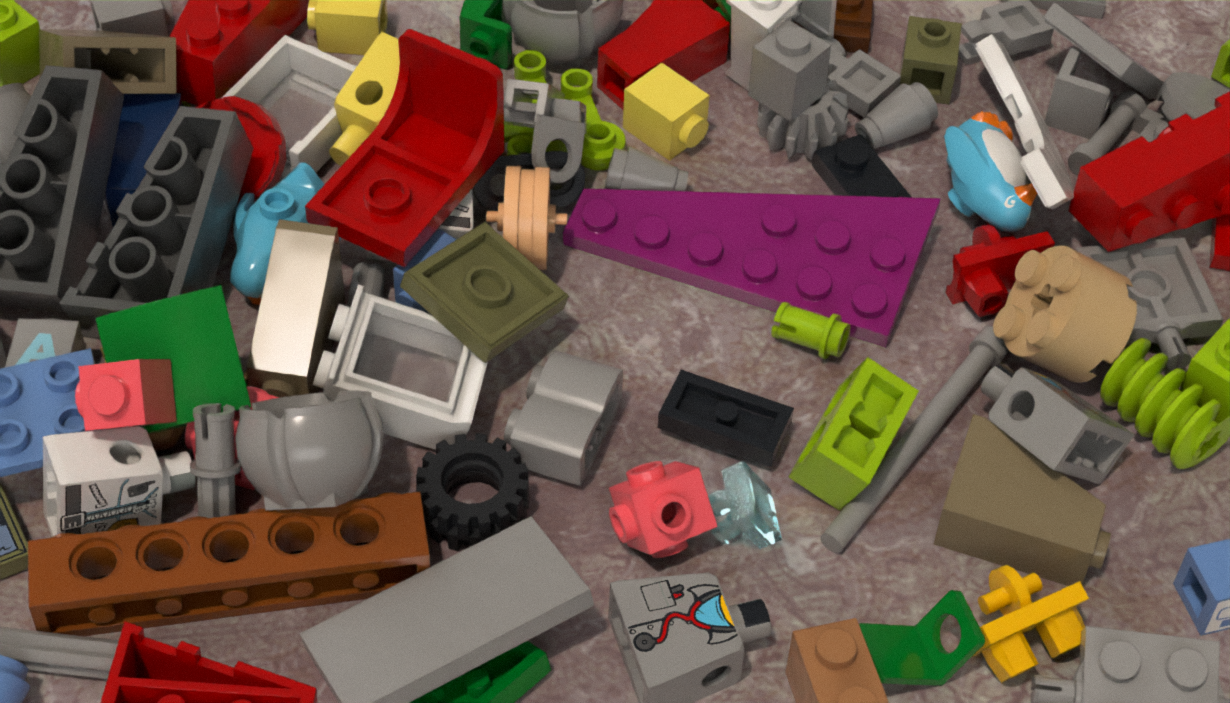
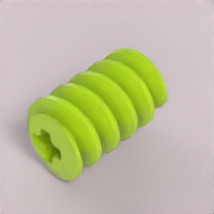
[1100,338,1230,470]

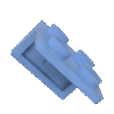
[0,348,95,477]

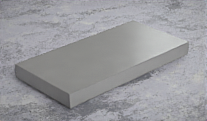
[299,516,594,703]

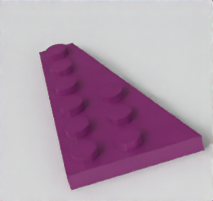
[563,188,941,348]

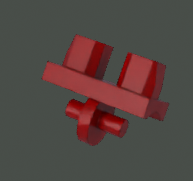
[945,224,1055,317]

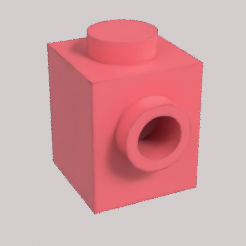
[75,359,177,431]

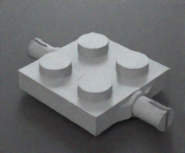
[1076,237,1223,370]
[1030,626,1230,703]

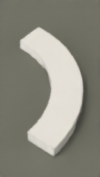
[975,34,1074,209]

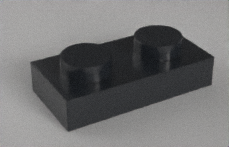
[812,134,911,197]
[657,370,794,467]

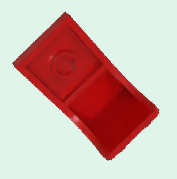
[305,29,505,268]

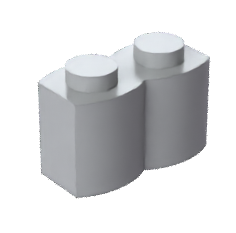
[504,350,623,486]

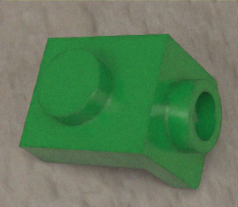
[459,0,512,69]

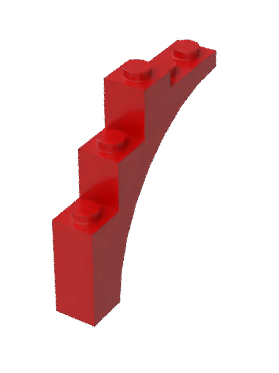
[597,0,730,110]

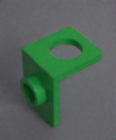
[859,590,985,686]

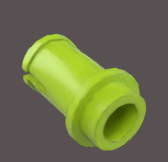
[771,302,851,359]

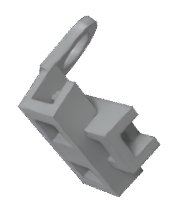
[504,79,587,183]

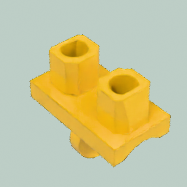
[972,565,1089,683]

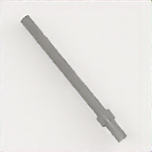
[821,326,1009,553]

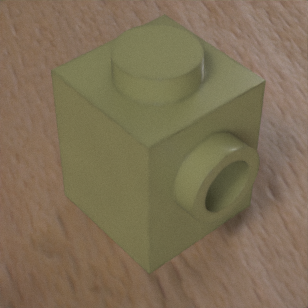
[900,16,962,105]

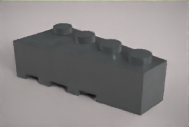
[0,65,124,313]
[59,106,254,338]

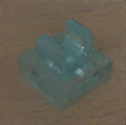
[708,461,782,549]

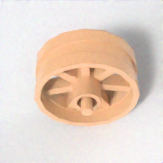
[486,166,567,270]

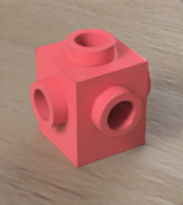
[609,461,718,558]

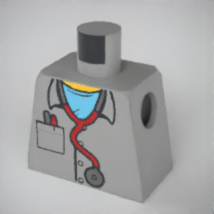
[981,363,1135,485]
[608,572,771,703]

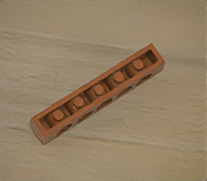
[28,492,430,636]

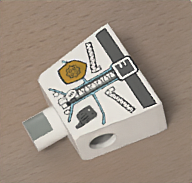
[43,426,196,537]

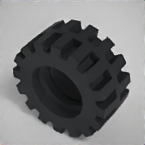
[416,433,529,552]

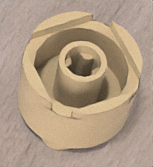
[993,246,1137,383]

